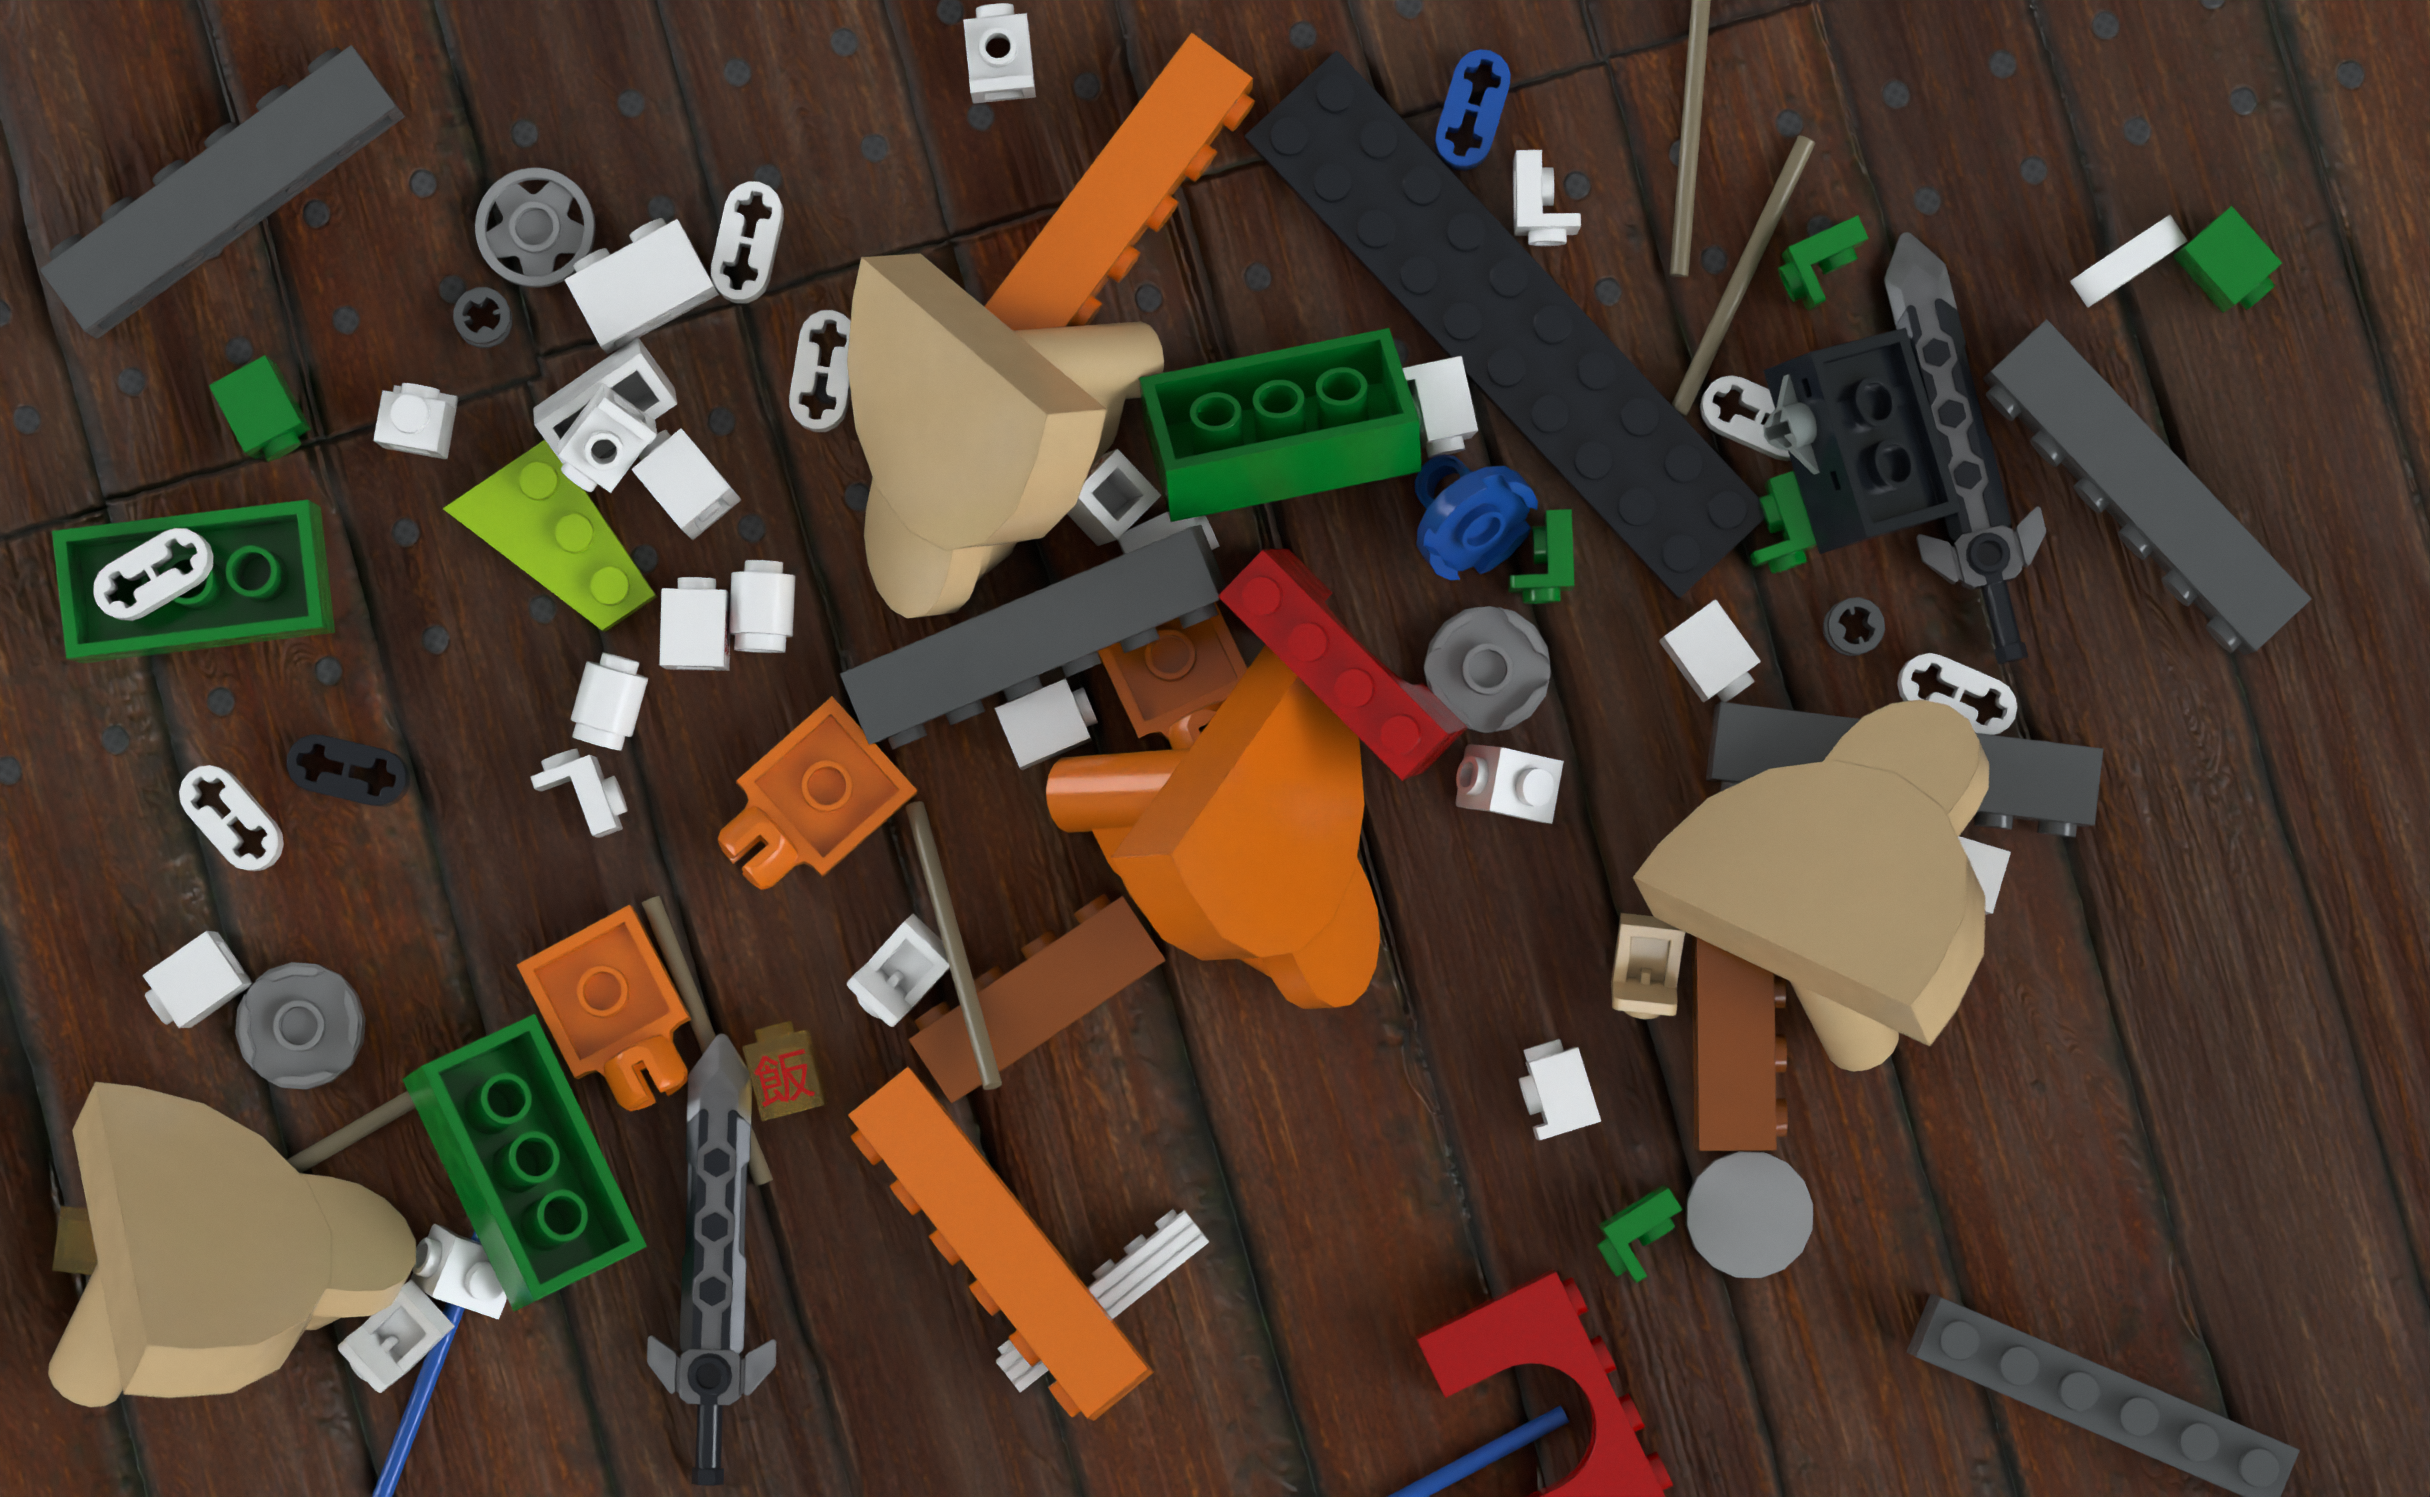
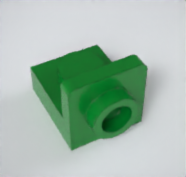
[1778,215,1869,311]
[1749,471,1817,574]
[1508,509,1575,604]
[1596,1185,1682,1283]

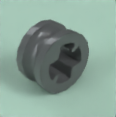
[453,287,513,348]
[1823,597,1885,656]

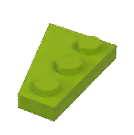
[443,440,657,632]

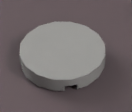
[1423,606,1551,734]
[235,962,366,1089]
[1685,1151,1813,1278]

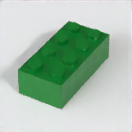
[1139,328,1421,522]
[52,499,335,664]
[402,1014,647,1312]

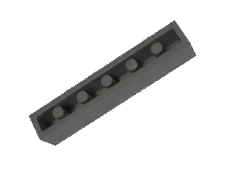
[40,45,405,339]
[1982,319,2312,655]
[840,525,1227,750]
[1706,702,2103,837]
[1906,1294,2300,1497]

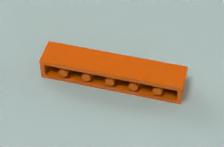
[984,33,1255,331]
[848,1067,1154,1421]

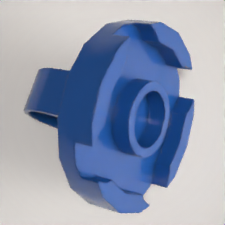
[1415,454,1538,580]

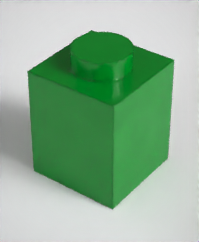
[2173,206,2282,313]
[209,355,311,461]

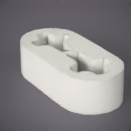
[711,181,784,303]
[2070,215,2188,308]
[789,310,851,432]
[1700,375,1791,461]
[93,528,214,621]
[1897,653,2017,735]
[179,765,284,871]

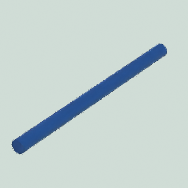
[372,1230,481,1497]
[1387,1405,1569,1497]

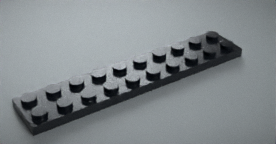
[1244,50,1765,600]

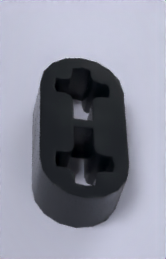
[287,734,410,807]

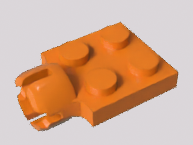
[1097,602,1247,749]
[718,696,918,890]
[517,905,691,1111]

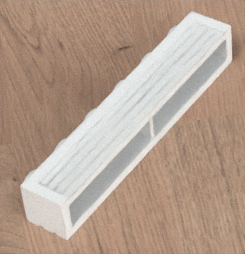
[996,1209,1209,1393]

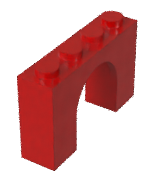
[1218,548,1468,780]
[1415,1269,1673,1497]

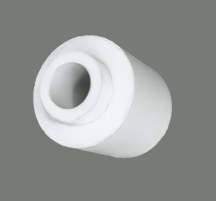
[729,560,795,653]
[570,652,648,750]

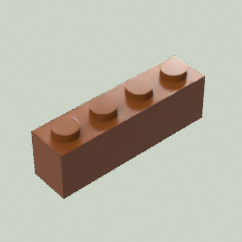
[908,893,1166,1104]
[1691,935,1788,1151]

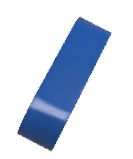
[1434,49,1511,171]

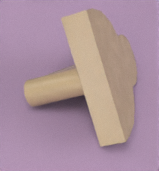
[847,253,1164,619]
[1633,699,1989,1072]
[48,1082,416,1407]

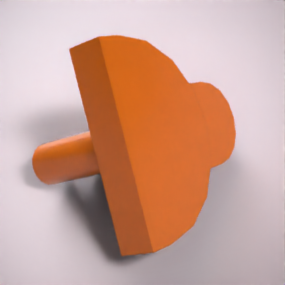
[1046,645,1380,1009]

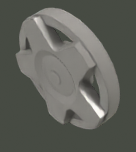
[475,168,596,288]

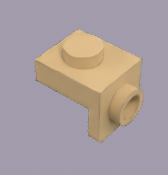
[1611,913,1685,1019]

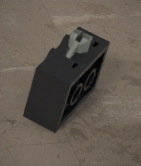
[1763,327,1962,554]

